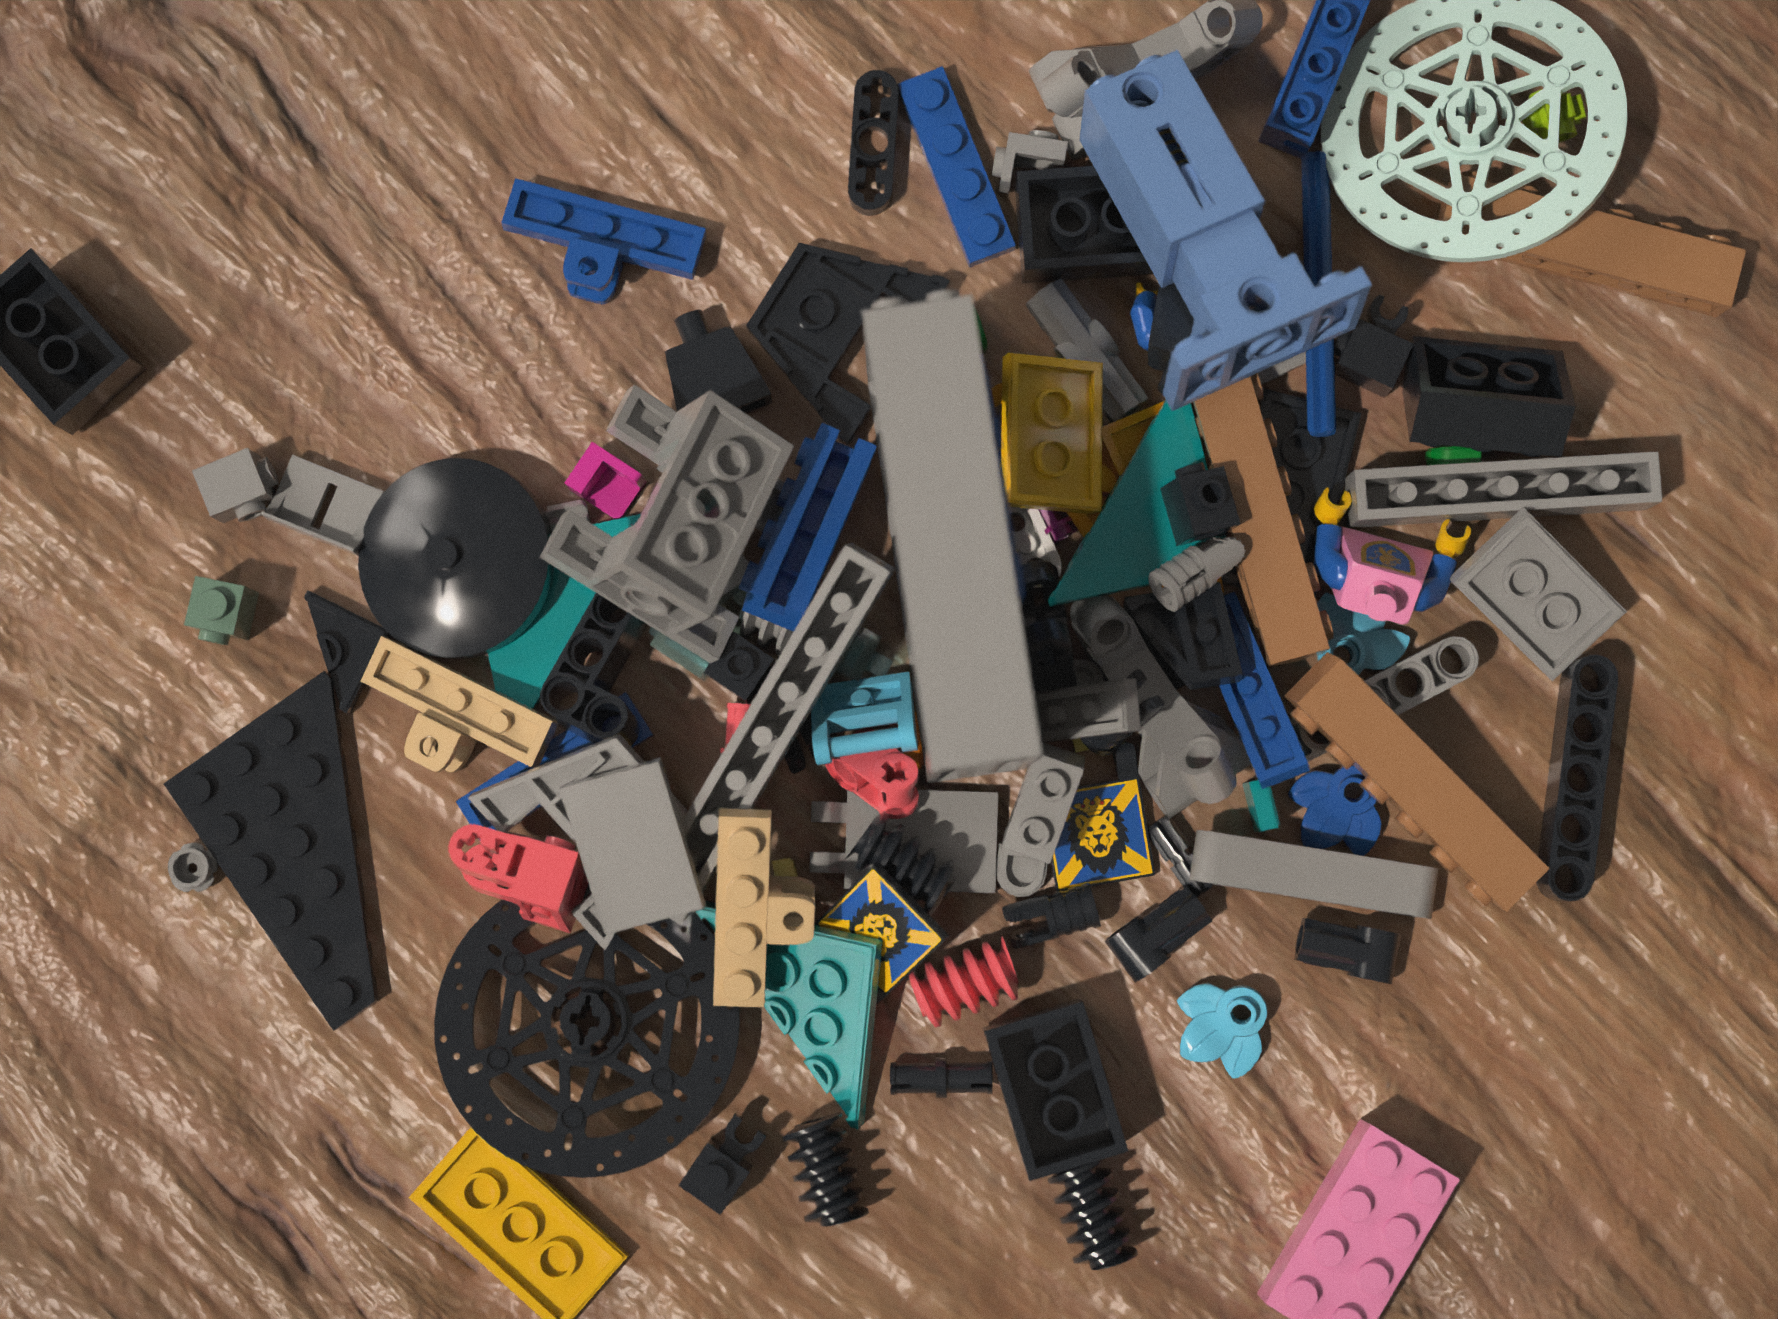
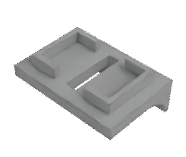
[261,455,384,556]

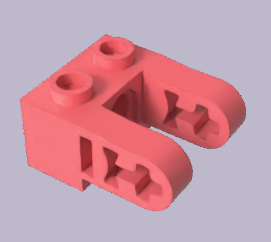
[449,824,588,934]

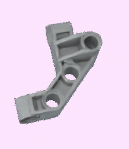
[1028,0,1263,160]
[1070,595,1251,819]

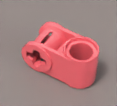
[825,728,919,819]

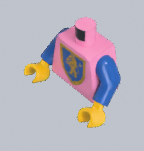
[1313,487,1471,625]

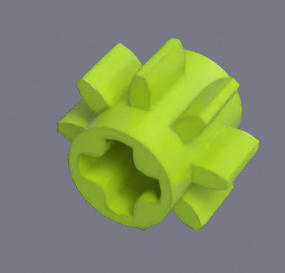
[1522,89,1586,143]

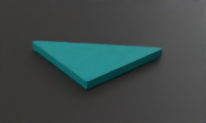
[1048,400,1226,607]
[488,514,641,709]
[696,901,883,1129]

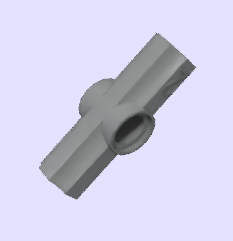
[1026,278,1148,423]

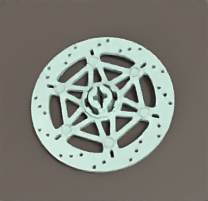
[1321,0,1627,262]

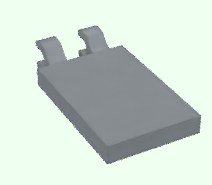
[809,790,998,893]

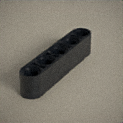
[1536,655,1618,901]

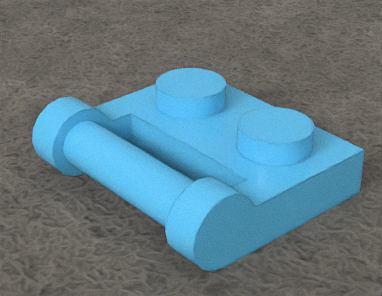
[811,672,918,765]

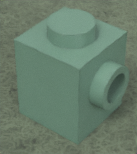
[184,576,259,646]

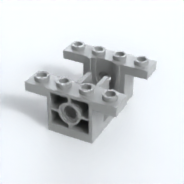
[540,385,794,663]

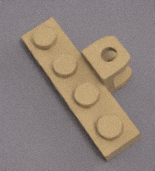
[361,636,559,773]
[713,808,815,1007]

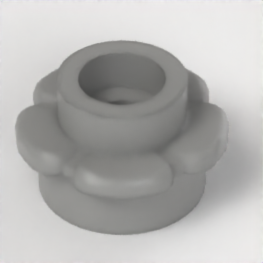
[168,843,218,892]

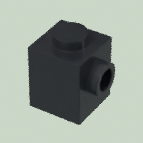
[1160,463,1241,546]

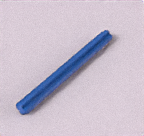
[1301,151,1336,437]

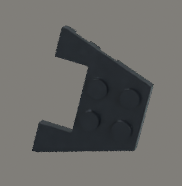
[746,243,950,446]

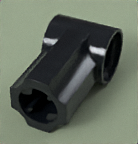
[1105,886,1212,982]
[1294,918,1401,984]

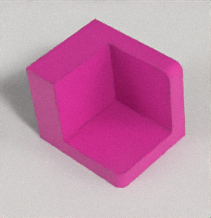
[564,442,647,519]

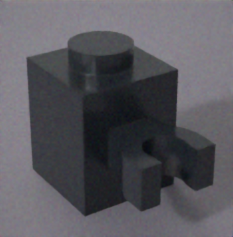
[678,1113,767,1215]

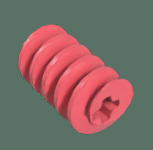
[908,936,1019,1028]

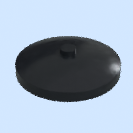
[358,458,555,659]

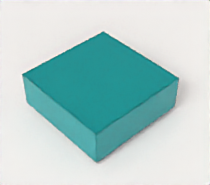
[1242,780,1280,832]

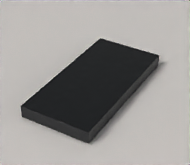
[1221,389,1361,599]

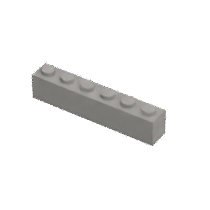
[1344,451,1663,528]

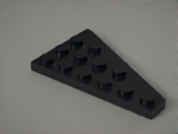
[164,671,379,1031]

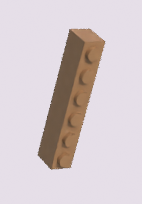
[1436,171,1746,318]
[1191,373,1334,669]
[1285,652,1550,912]

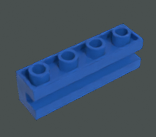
[1258,0,1370,158]
[739,423,877,632]

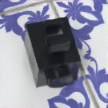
[1334,294,1414,398]

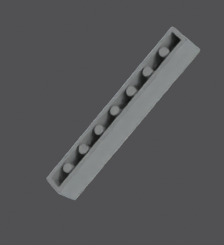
[670,542,896,925]

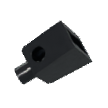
[665,309,773,414]

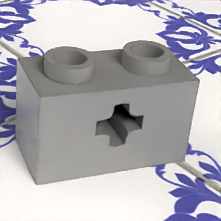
[1002,741,1085,864]

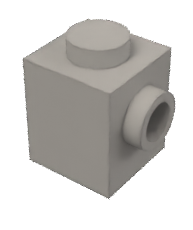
[192,448,279,523]

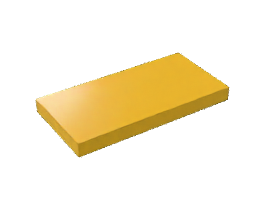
[409,1128,629,1319]

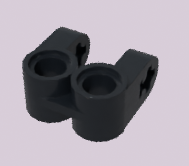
[1020,560,1076,692]

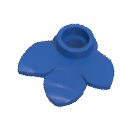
[1288,765,1382,856]

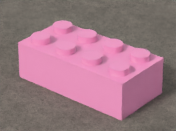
[1257,1119,1460,1319]

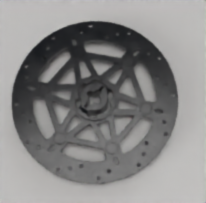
[434,883,740,1178]

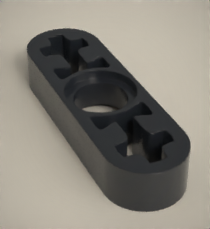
[848,70,899,216]

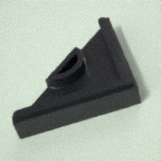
[304,590,391,714]

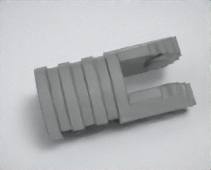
[1148,537,1246,611]

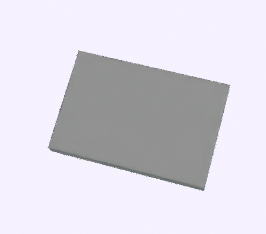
[1449,507,1627,681]
[559,758,706,935]

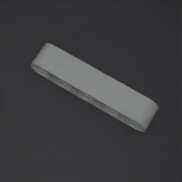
[1251,636,1479,768]
[1189,830,1439,919]

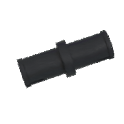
[890,1058,993,1098]

